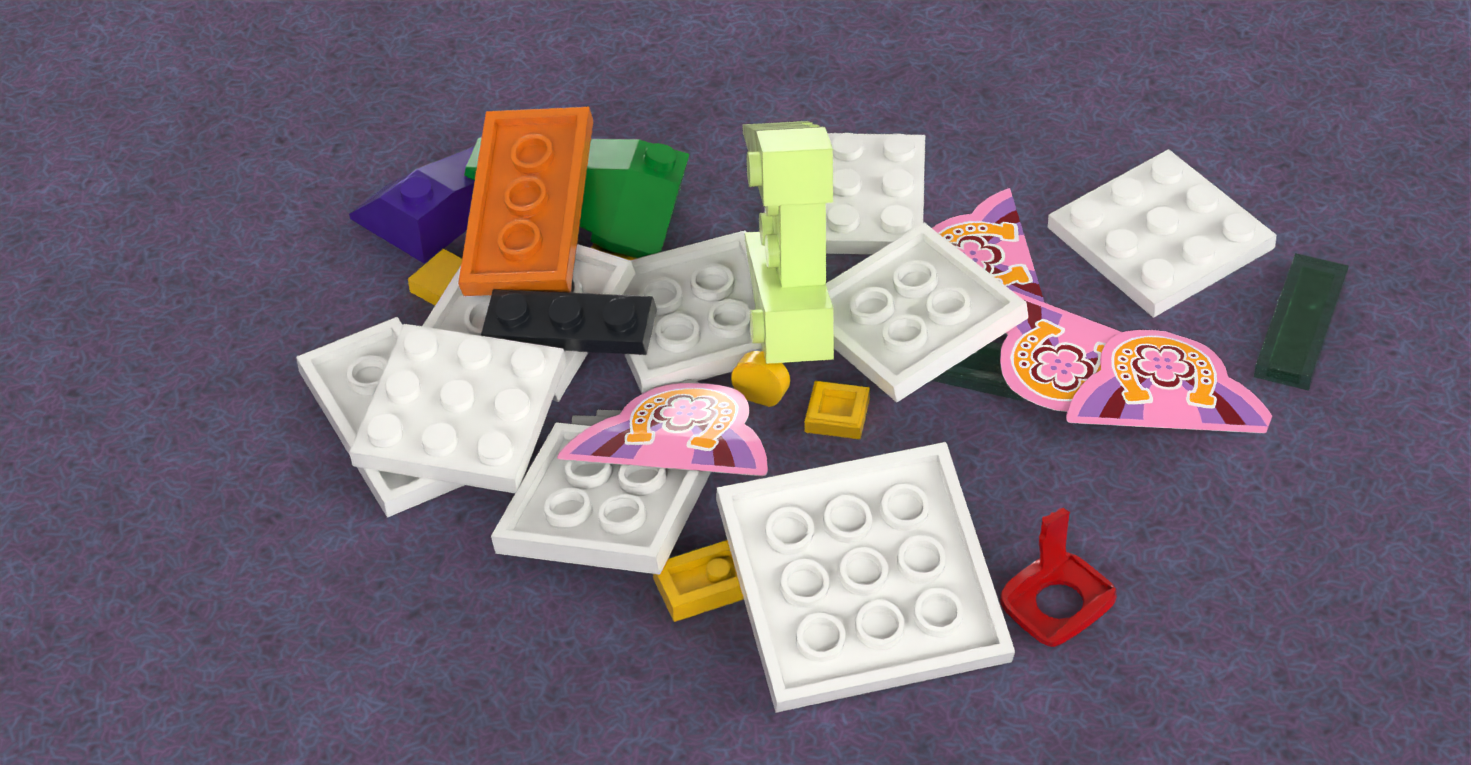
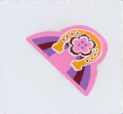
[932,188,1045,303]
[1000,291,1122,412]
[1066,330,1272,433]
[557,383,768,476]

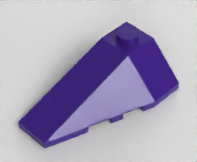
[349,146,475,264]

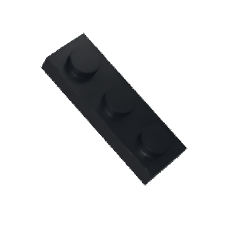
[481,289,657,355]

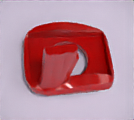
[1000,508,1117,647]

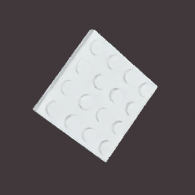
[716,442,1015,713]

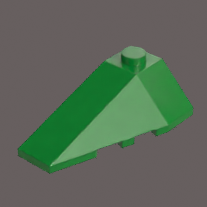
[464,138,689,258]

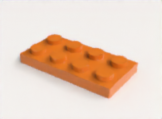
[458,107,593,296]

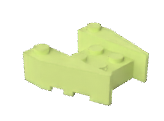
[743,121,834,364]

